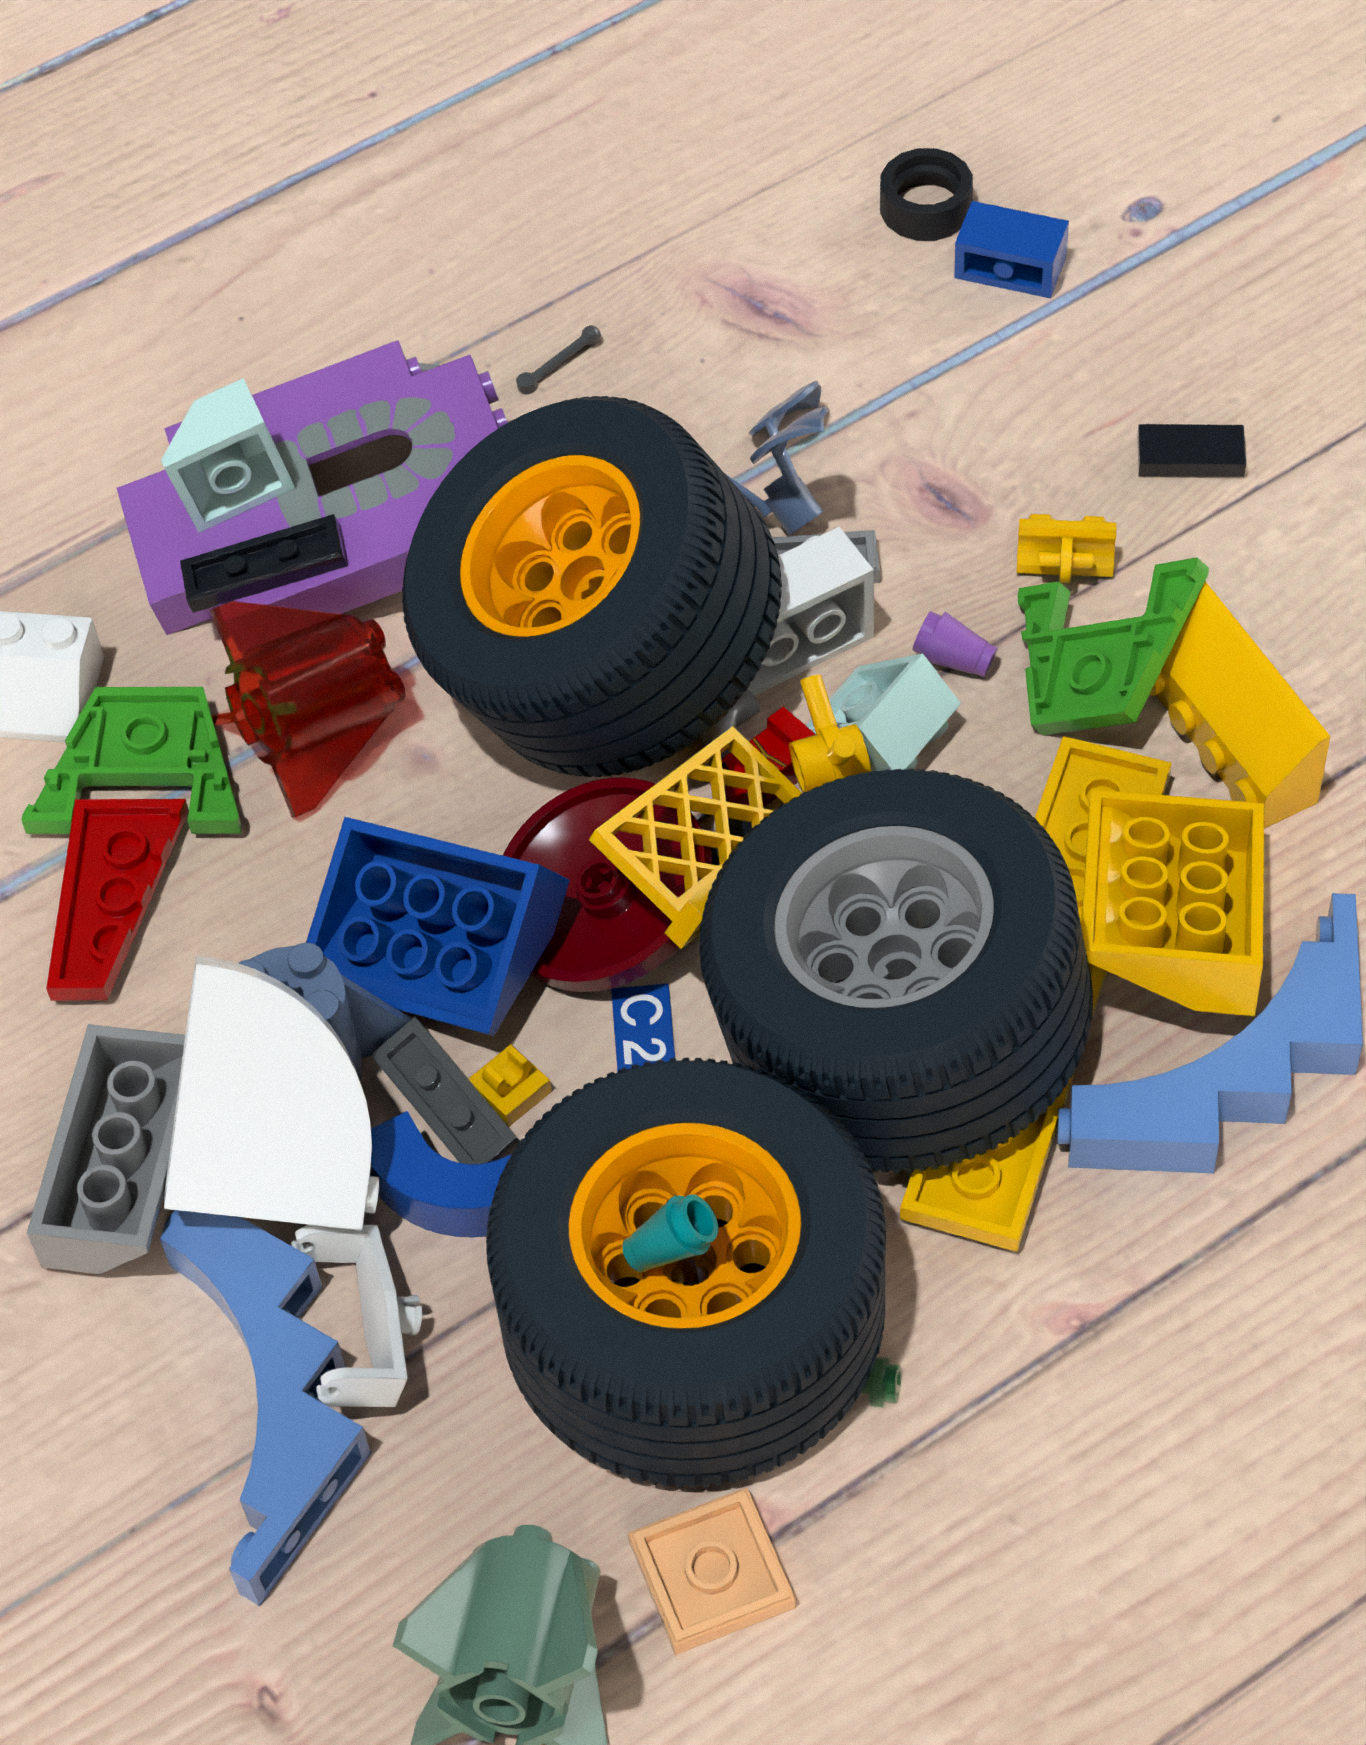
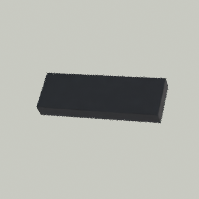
[180,514,348,613]

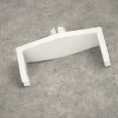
[291,1225,422,1407]

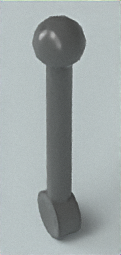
[516,325,601,394]

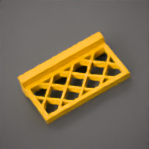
[589,726,802,949]

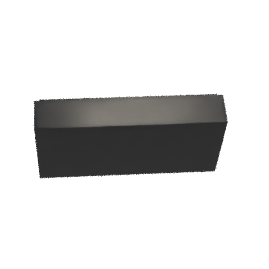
[1137,424,1246,477]

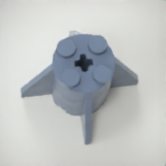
[238,942,412,1081]

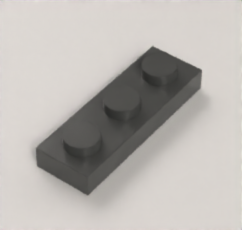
[371,1017,520,1164]

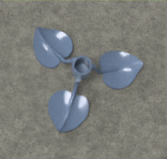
[726,381,828,535]

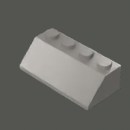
[27,1024,185,1274]

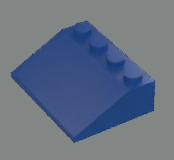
[306,817,570,1036]

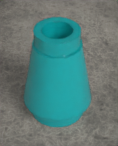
[622,1194,718,1273]

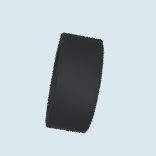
[880,148,973,241]

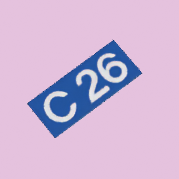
[611,983,675,1073]

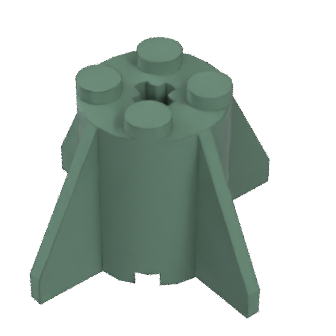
[393,1525,607,1745]

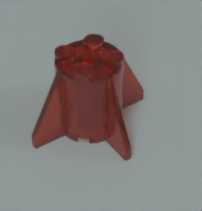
[210,601,406,818]

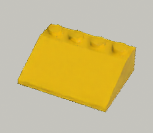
[1081,789,1264,1016]

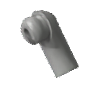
[701,689,760,760]

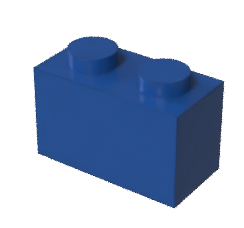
[954,201,1069,299]

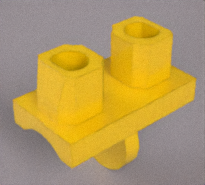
[1016,514,1117,584]

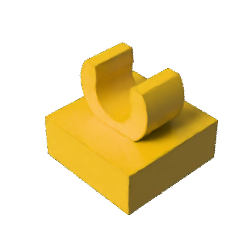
[469,1044,552,1127]

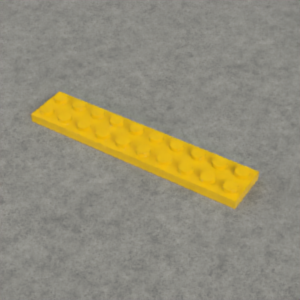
[900,736,1172,1252]

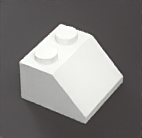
[0,611,104,742]

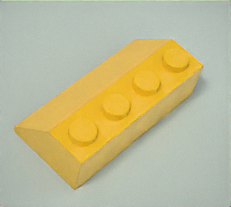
[1149,581,1331,829]

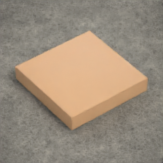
[628,1487,796,1655]

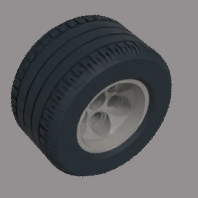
[699,769,1093,1173]

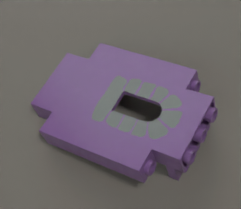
[117,340,508,653]

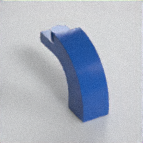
[370,1111,511,1238]

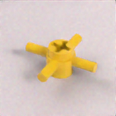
[789,674,871,793]

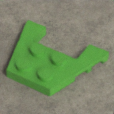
[1017,557,1209,735]
[21,687,242,834]

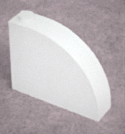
[164,956,379,1230]

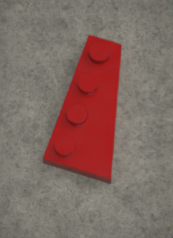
[46,799,189,1001]

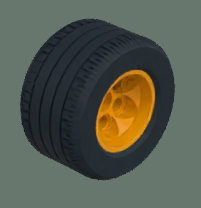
[402,396,782,777]
[486,1058,886,1488]

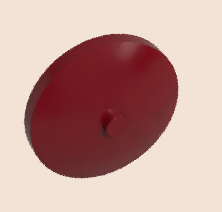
[503,777,713,992]

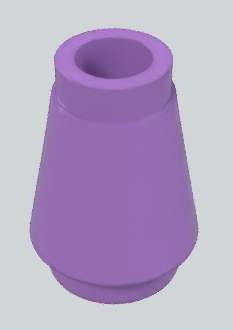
[912,611,998,677]

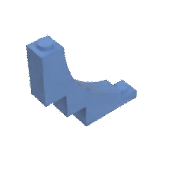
[1057,893,1363,1174]
[160,1210,371,1606]

